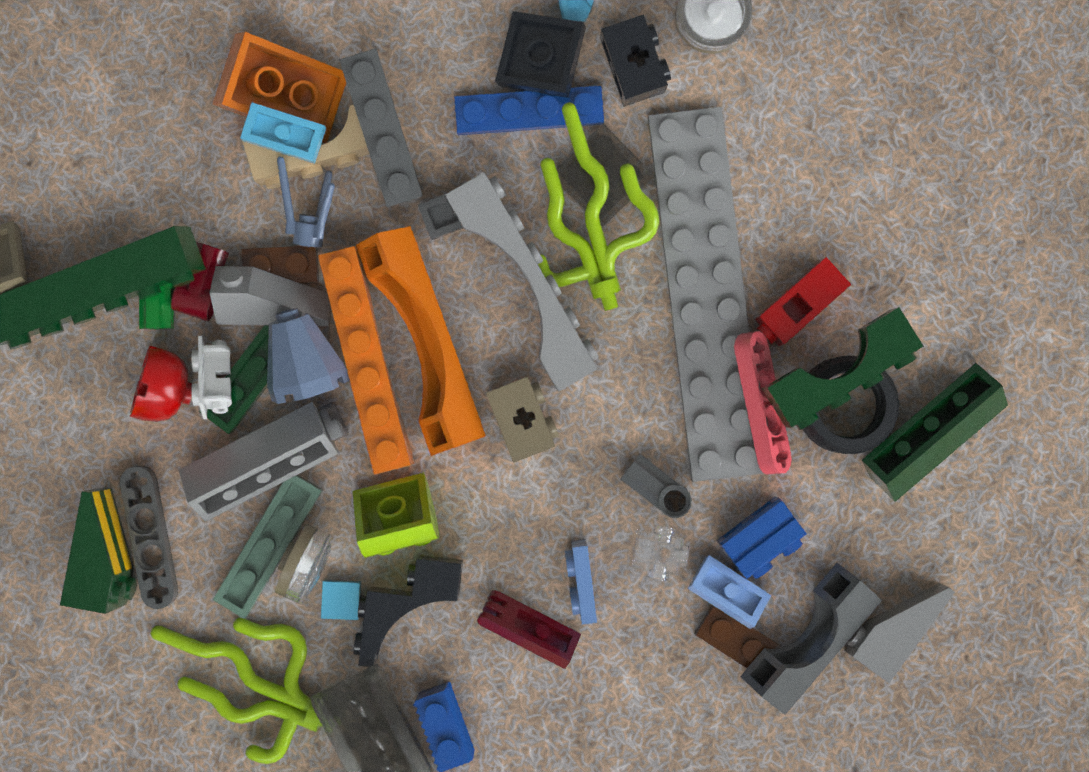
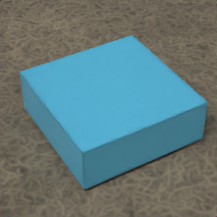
[321,580,361,620]

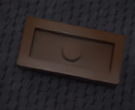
[241,246,319,284]
[694,605,778,668]

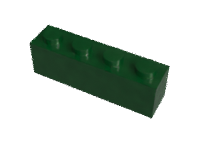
[862,363,1008,502]

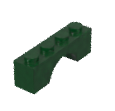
[762,307,924,430]

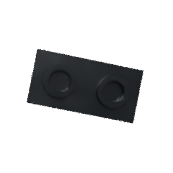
[600,14,671,107]

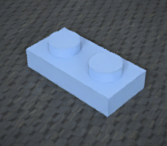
[687,555,771,629]

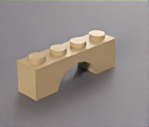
[242,105,369,189]

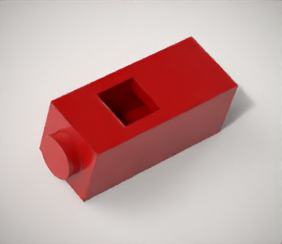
[755,257,851,346]

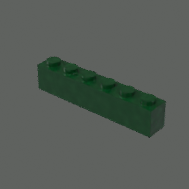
[0,226,206,350]

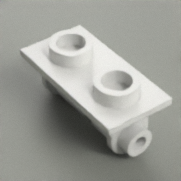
[192,336,232,419]

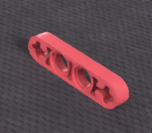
[734,331,792,475]

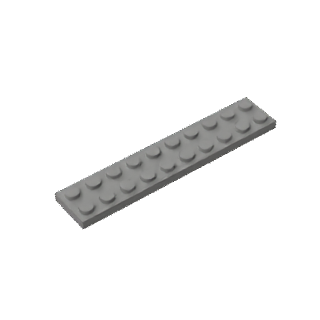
[648,107,764,482]

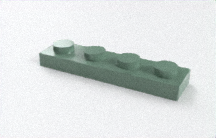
[213,475,323,619]

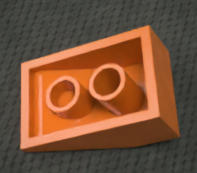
[212,32,346,143]

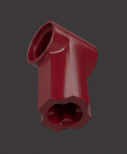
[171,242,229,322]

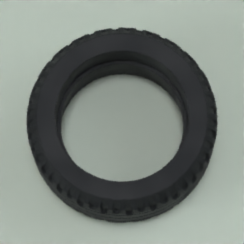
[803,356,899,454]

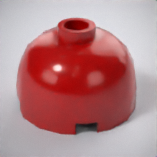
[130,345,194,422]

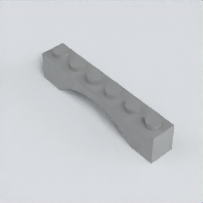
[445,172,599,392]

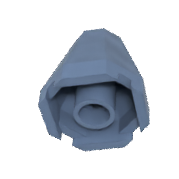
[267,308,350,404]

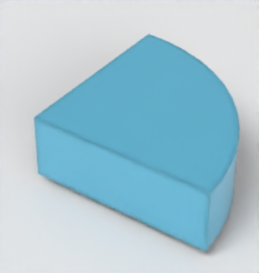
[558,0,594,23]

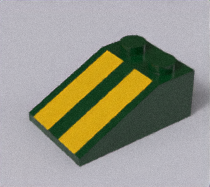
[60,487,137,614]

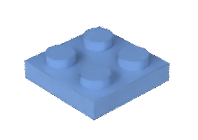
[565,539,597,624]

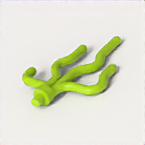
[538,102,659,311]
[150,617,339,764]

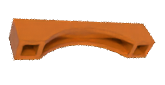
[356,226,486,456]
[318,246,414,475]

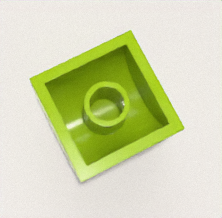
[352,472,439,558]

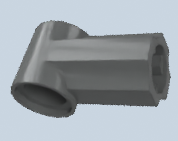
[620,454,692,518]

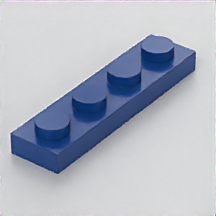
[454,86,604,136]

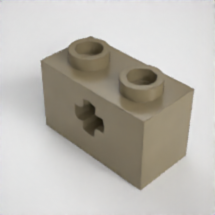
[486,377,559,463]

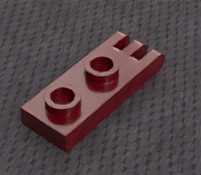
[477,590,581,669]

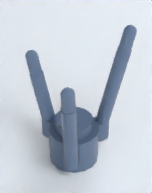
[277,157,335,247]

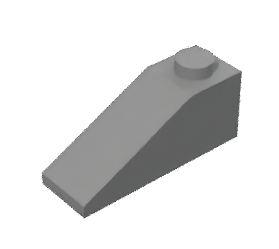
[210,266,331,326]
[845,583,955,683]

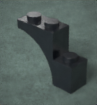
[353,555,463,668]

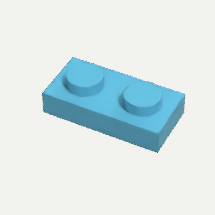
[240,102,326,164]

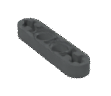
[120,466,178,609]

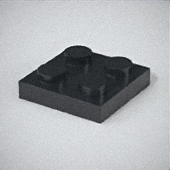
[495,11,586,98]

